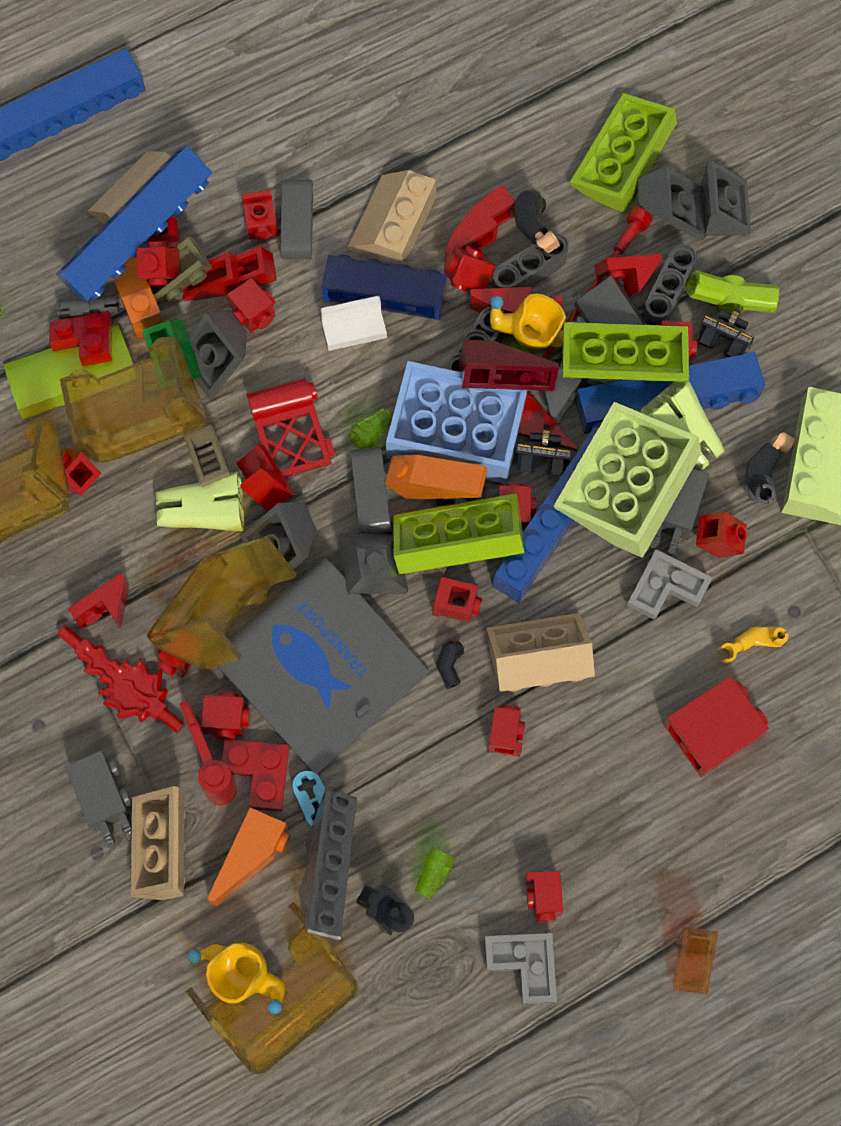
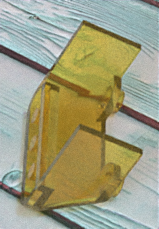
[147,536,296,670]
[186,902,358,1074]

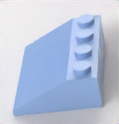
[386,361,527,484]

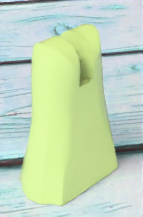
[640,381,725,471]
[155,471,245,532]

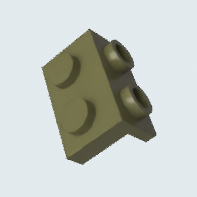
[148,237,212,303]

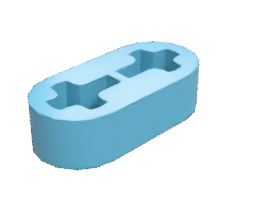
[292,771,325,828]

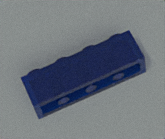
[321,254,447,320]

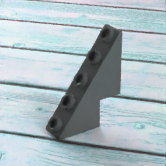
[298,789,357,940]

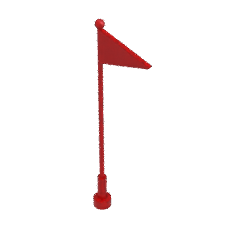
[518,207,653,451]

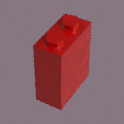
[664,676,769,778]

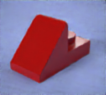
[594,254,662,296]
[237,444,295,511]
[68,573,129,628]

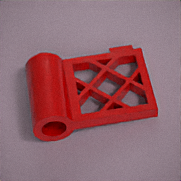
[246,377,336,478]
[179,700,237,806]

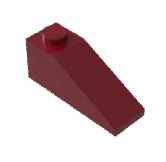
[459,340,559,391]

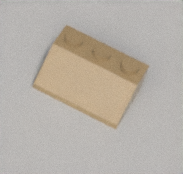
[88,151,171,225]
[348,170,436,270]
[486,613,595,692]
[131,786,185,900]

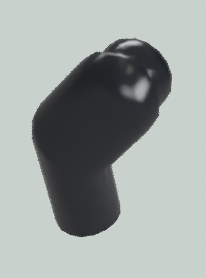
[436,641,464,689]

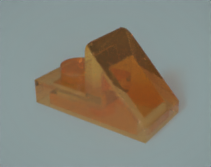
[673,927,718,994]

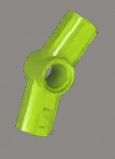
[686,270,779,314]

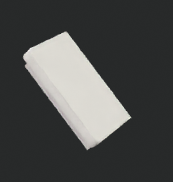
[320,296,387,351]

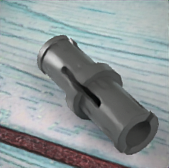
[56,294,120,319]

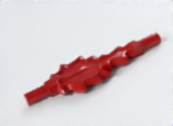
[57,625,185,734]

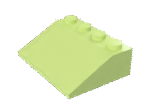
[781,387,841,525]
[554,402,701,558]

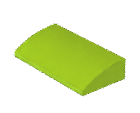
[570,93,677,213]
[562,322,689,382]
[4,325,137,419]
[394,493,525,575]

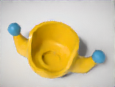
[490,293,580,350]
[188,942,286,1014]

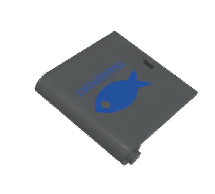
[207,557,430,774]

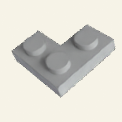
[627,549,713,620]
[485,933,557,1005]

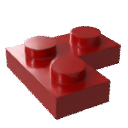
[49,311,112,366]
[222,739,290,812]

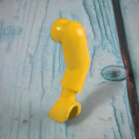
[717,626,789,664]

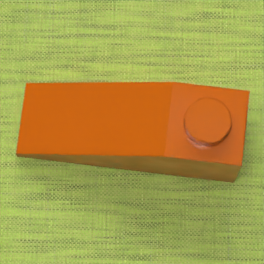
[112,256,163,339]
[385,455,488,500]
[207,808,290,906]

